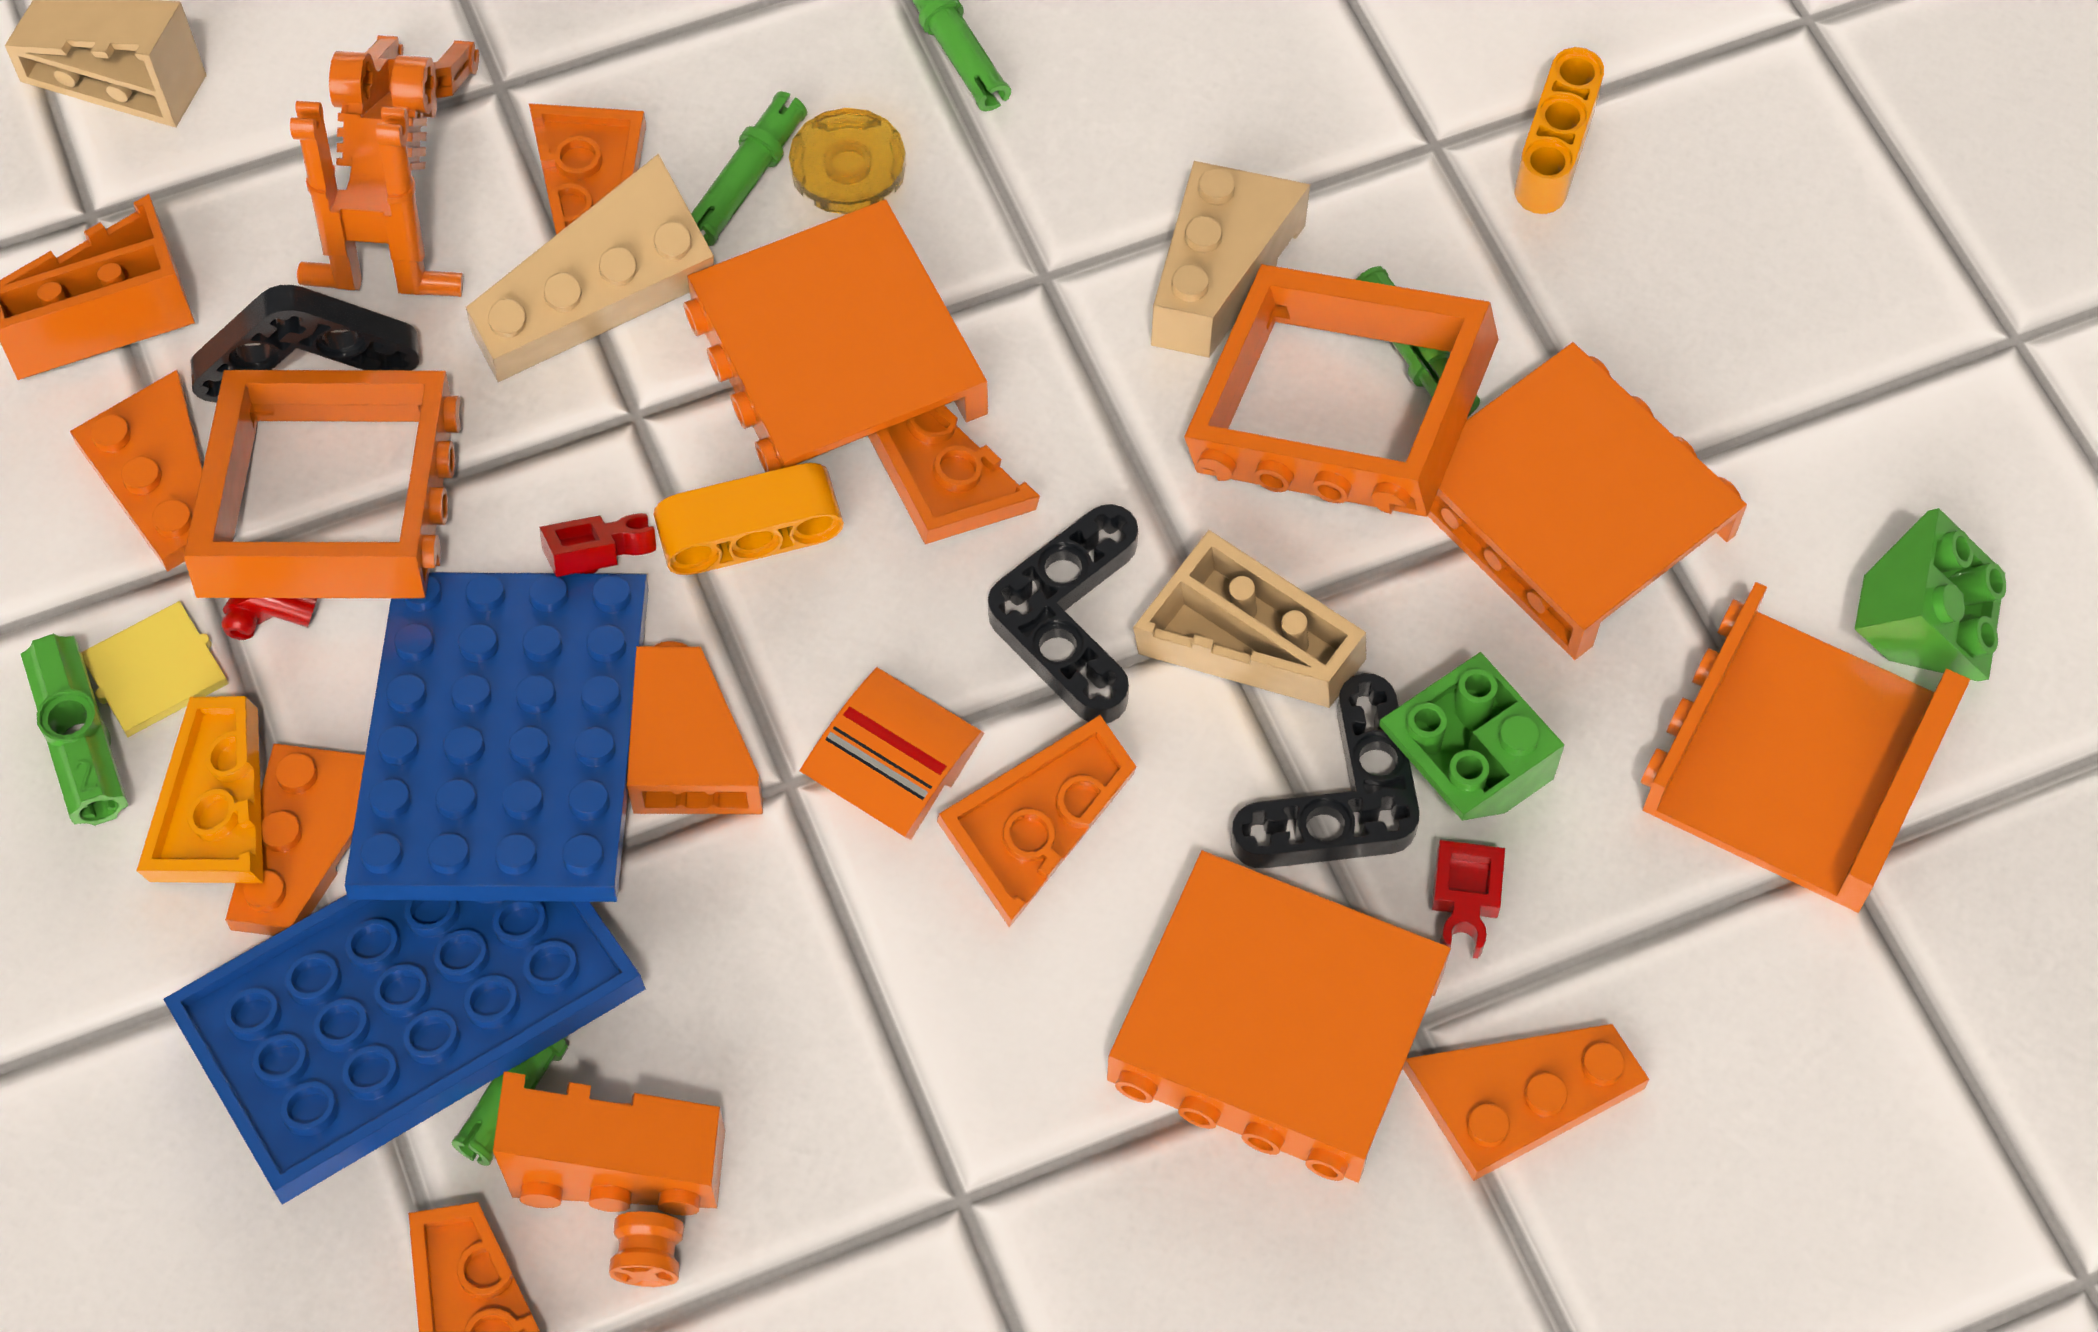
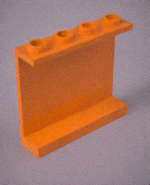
[683,199,988,472]
[1410,342,1747,660]
[1640,582,1970,913]
[1107,850,1451,1183]

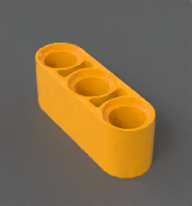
[1514,47,1604,214]
[653,463,844,575]

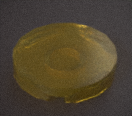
[789,108,906,214]

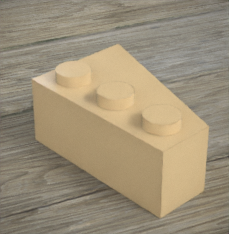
[5,0,207,128]
[1151,161,1310,358]
[1133,530,1366,708]

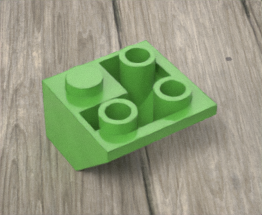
[1855,508,2006,681]
[1379,652,1565,821]

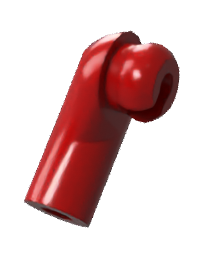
[221,598,317,640]

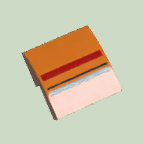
[799,667,985,840]

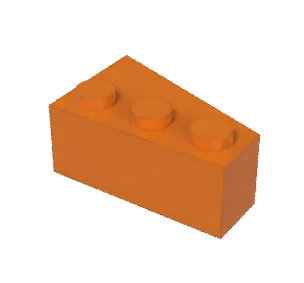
[0,194,195,380]
[493,1071,725,1216]

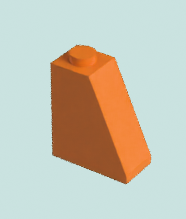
[627,641,763,814]

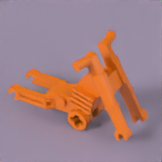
[290,35,479,297]

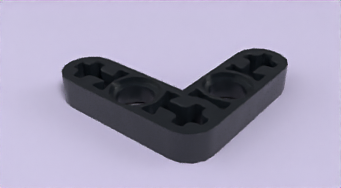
[190,285,420,402]
[988,504,1138,724]
[1231,673,1419,869]

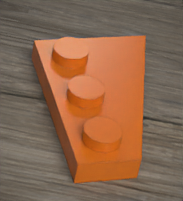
[528,103,646,235]
[70,370,203,572]
[868,405,1040,544]
[937,715,1137,928]
[225,744,365,936]
[1403,1024,1649,1181]
[408,1202,540,1332]

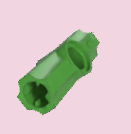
[21,633,129,826]

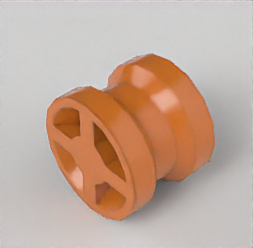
[609,1211,684,1287]

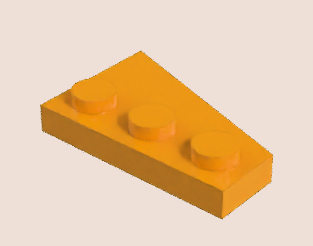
[136,696,263,883]

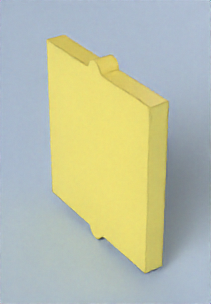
[81,601,229,737]

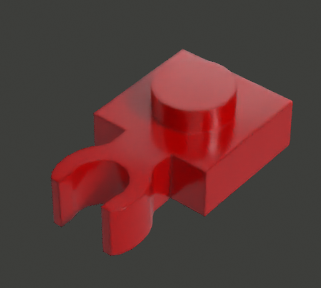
[539,513,656,577]
[1431,840,1505,959]

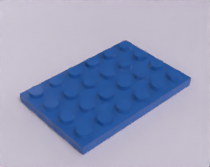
[344,572,649,902]
[163,895,646,1205]

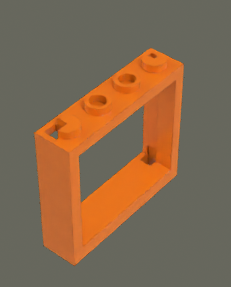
[1184,264,1499,517]
[184,370,461,598]

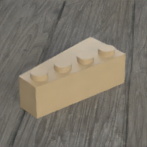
[466,154,714,382]

